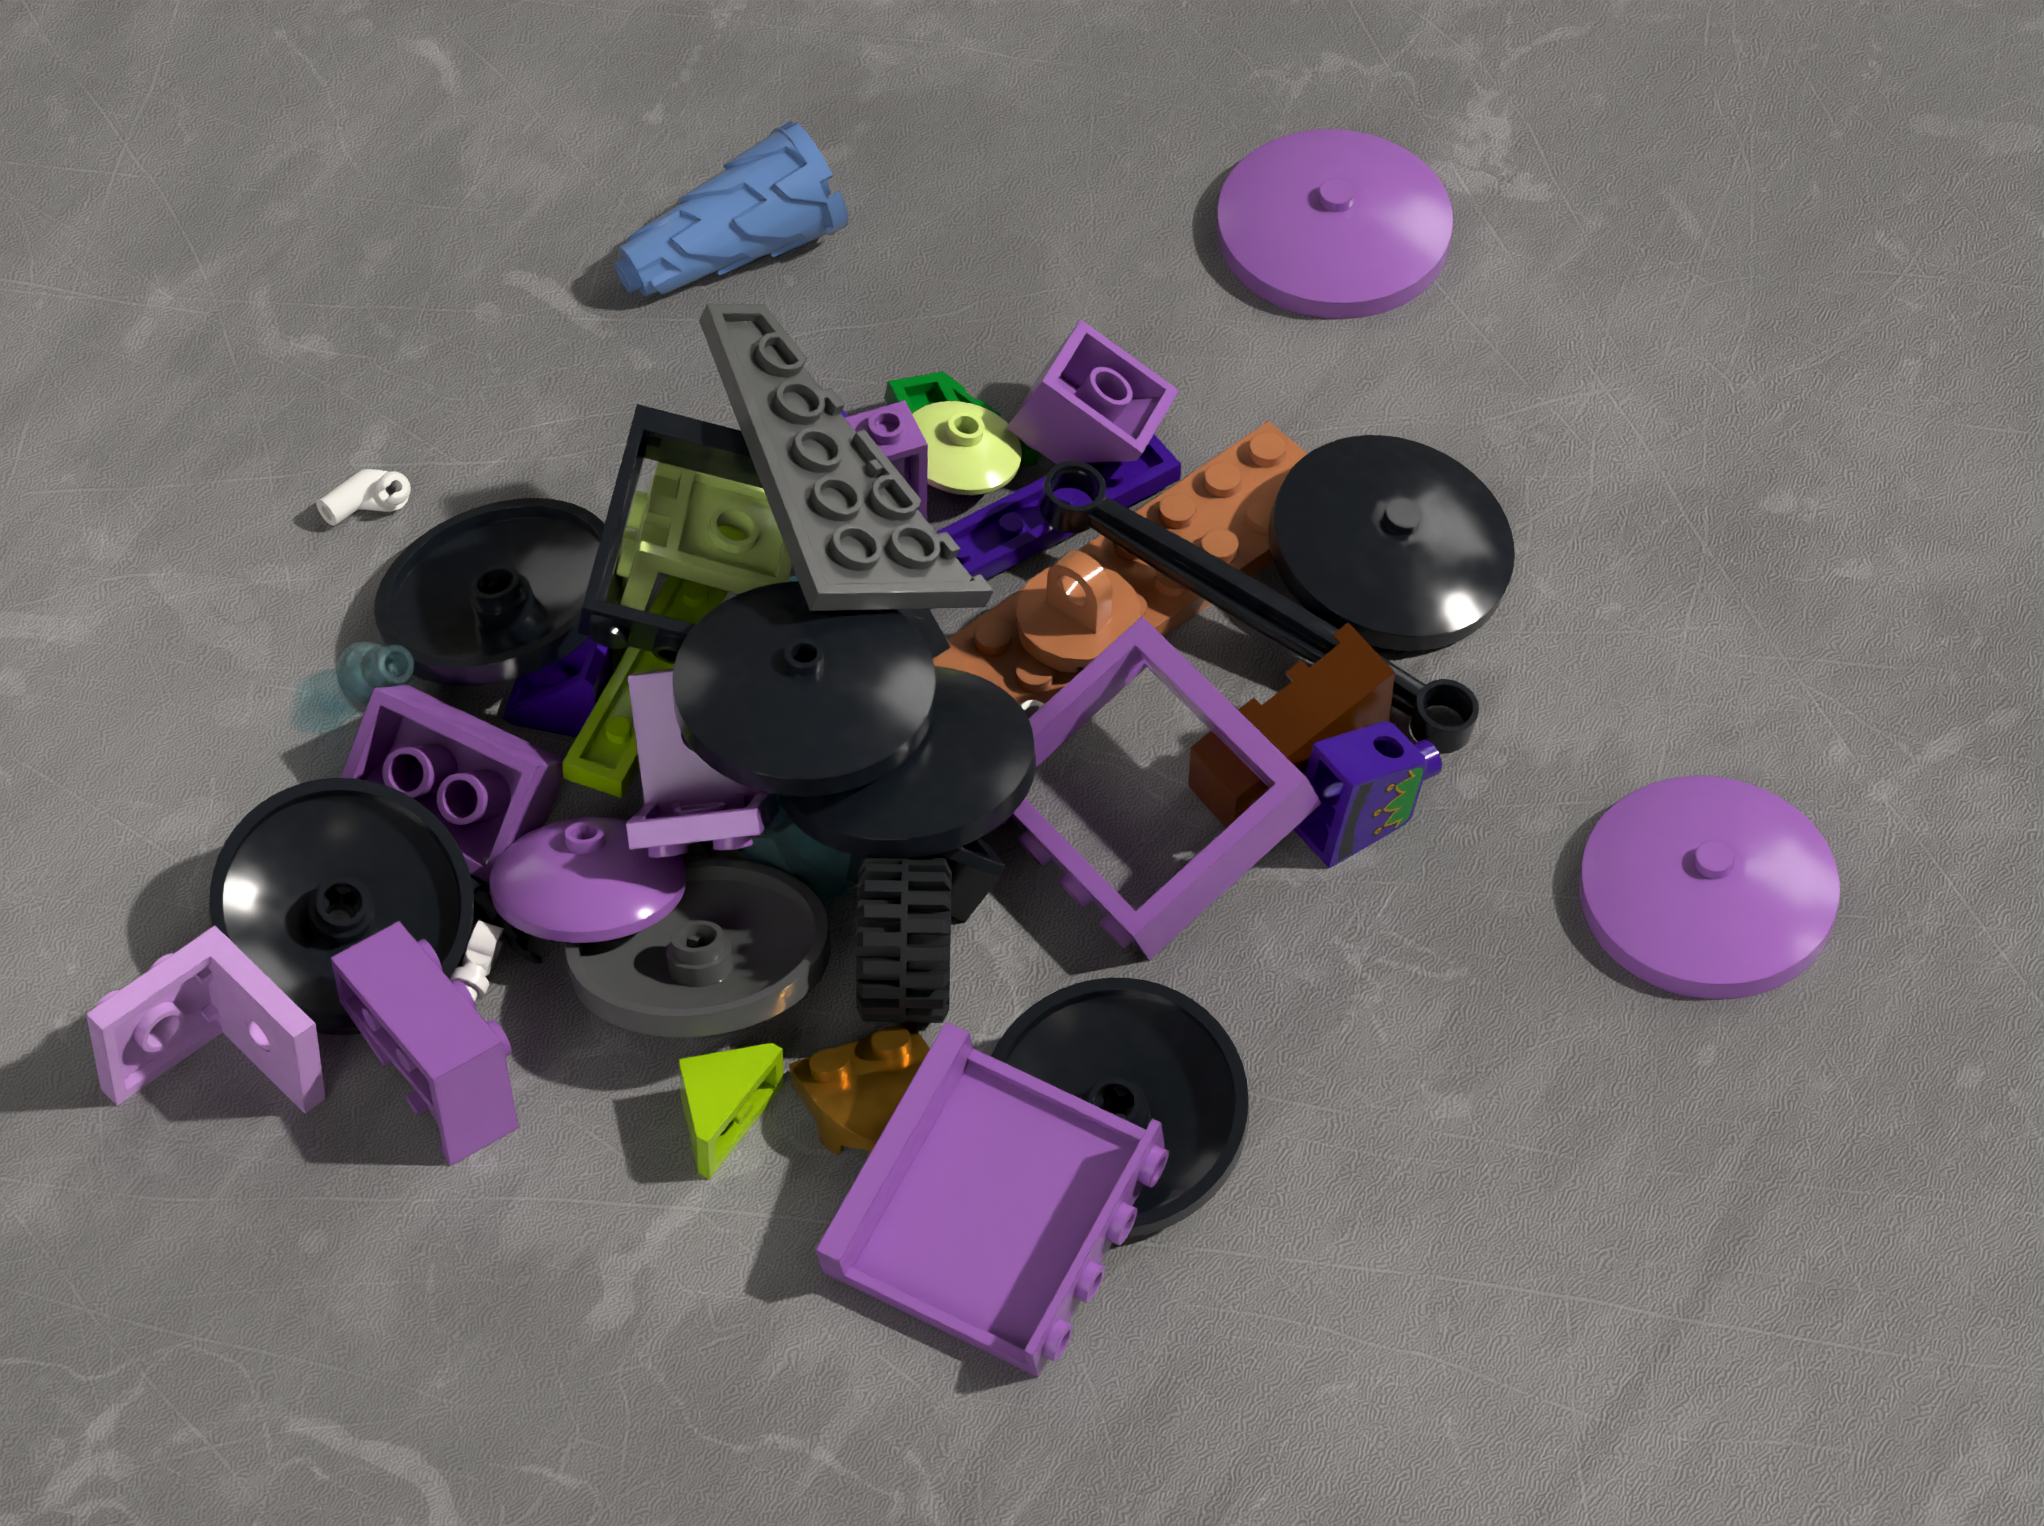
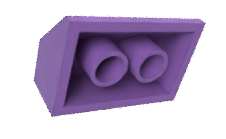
[340,685,564,883]

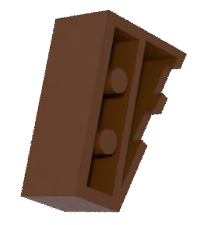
[1188,622,1395,828]

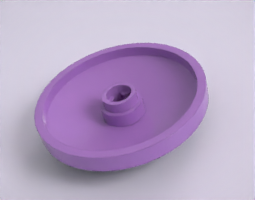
[1216,129,1453,319]
[1579,776,1840,999]

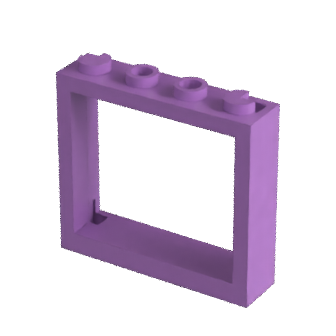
[1001,616,1322,960]

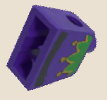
[1293,721,1442,868]

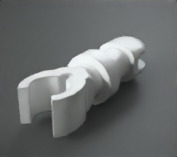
[449,921,504,1002]

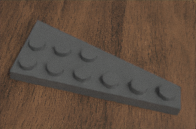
[699,304,994,611]

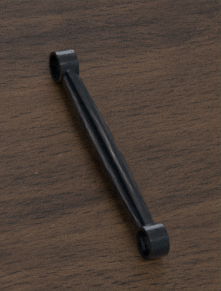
[1040,461,1479,753]

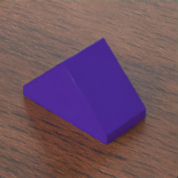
[502,636,613,737]

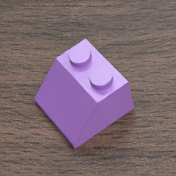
[1006,320,1179,464]

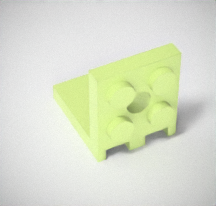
[616,462,792,611]

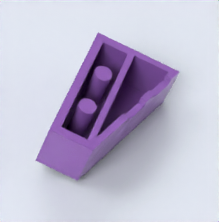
[331,921,519,1166]

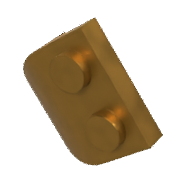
[788,1022,930,1155]

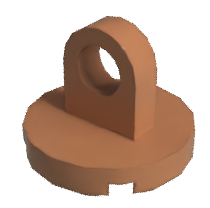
[1016,550,1141,673]

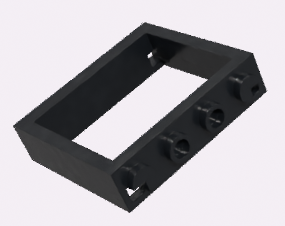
[578,404,763,664]

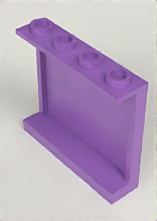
[816,1022,1169,1377]

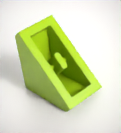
[679,1043,784,1179]

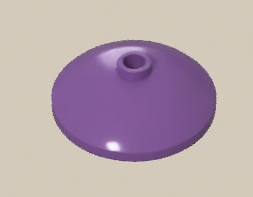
[490,816,686,943]

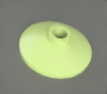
[912,401,1022,495]

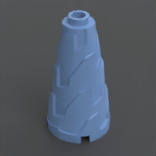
[613,120,848,297]

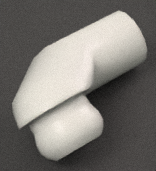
[316,469,411,526]

